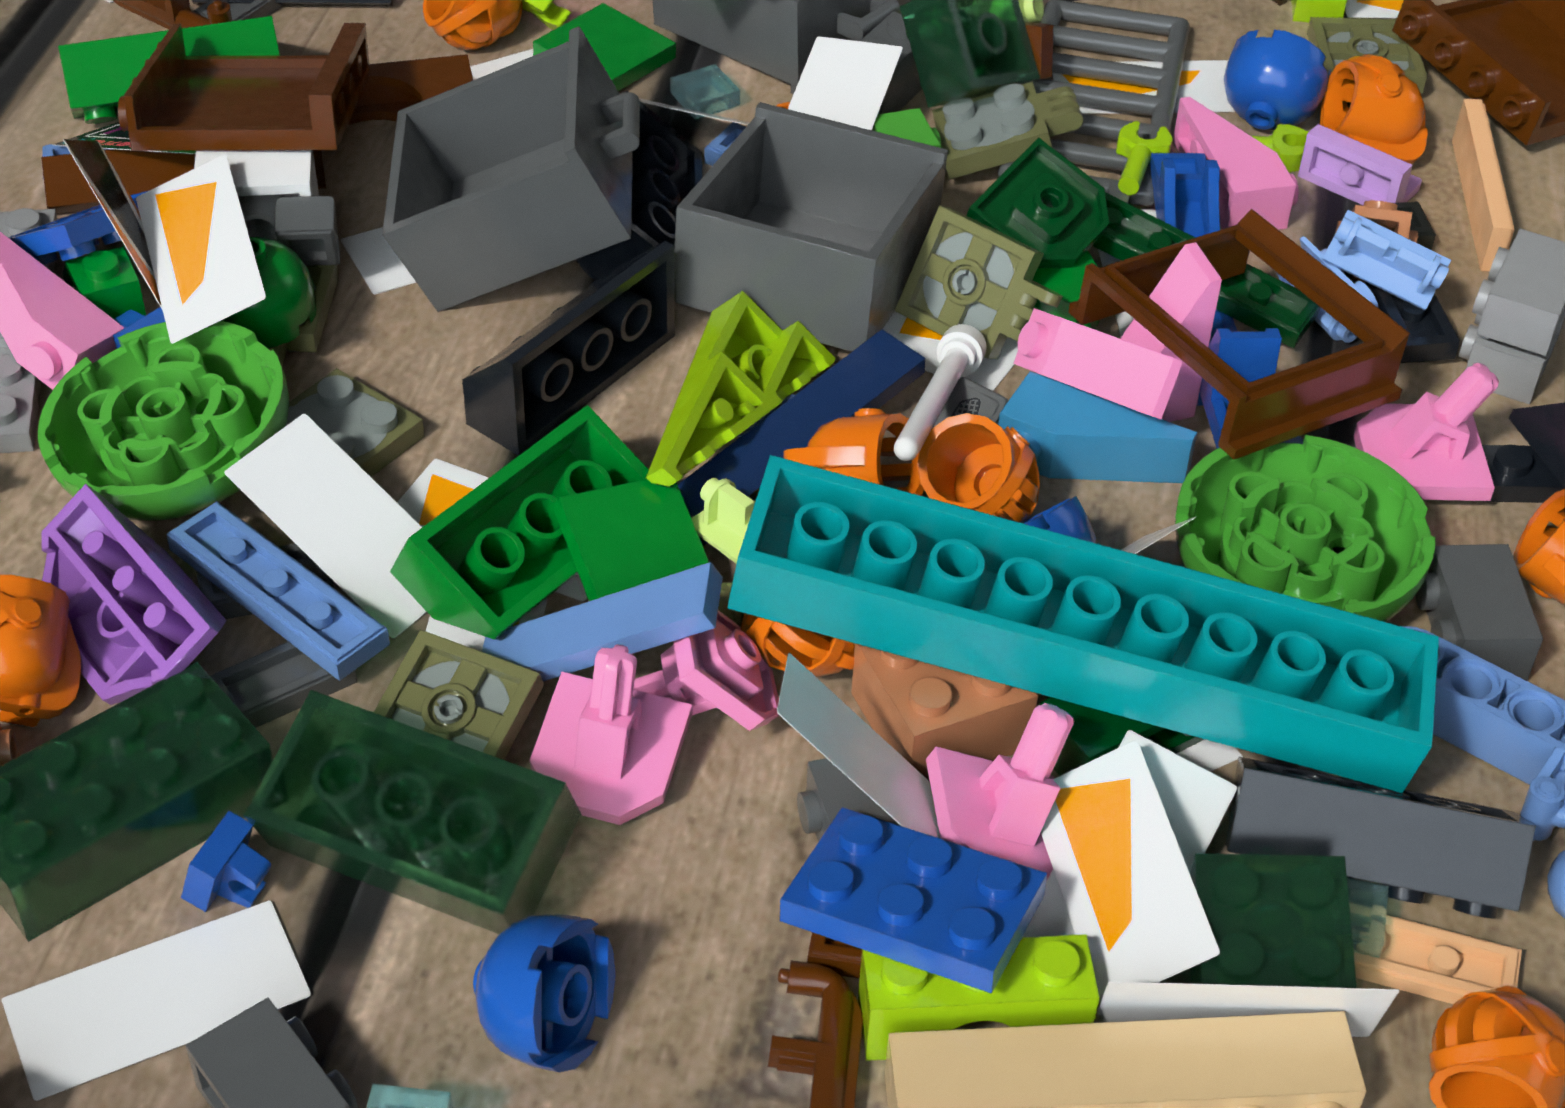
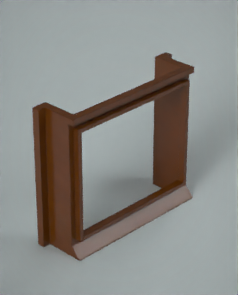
[1068,209,1410,460]

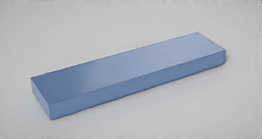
[166,501,390,681]
[482,562,723,682]

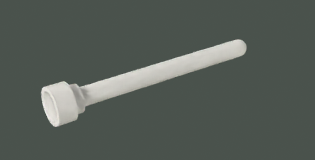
[894,324,987,461]

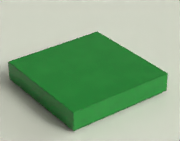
[533,3,676,91]
[553,479,709,601]

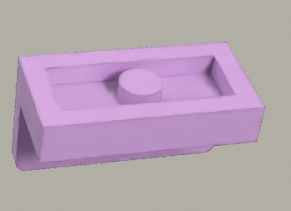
[1298,124,1422,205]

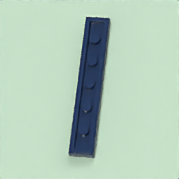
[678,329,926,546]

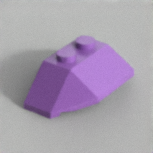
[41,483,227,705]

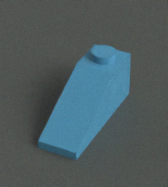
[998,371,1197,483]

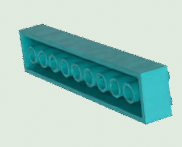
[727,455,1439,793]

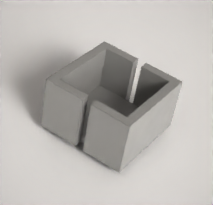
[1459,228,1565,405]

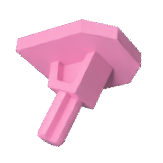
[1353,363,1499,501]
[634,610,779,731]
[530,644,692,825]
[926,703,1074,880]

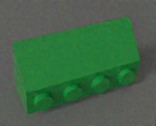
[58,16,280,124]
[390,405,649,640]

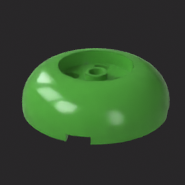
[38,321,289,521]
[1175,435,1435,622]

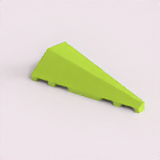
[646,291,836,486]

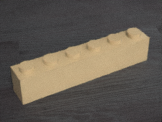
[884,1011,1367,1108]

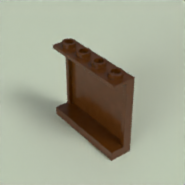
[1392,0,1565,146]
[118,23,370,151]

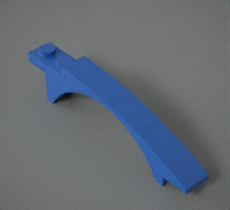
[1150,153,1282,449]

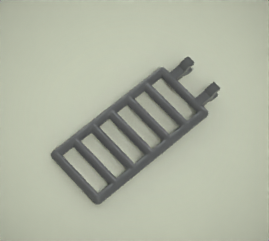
[998,0,1190,206]

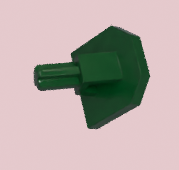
[966,137,1110,268]

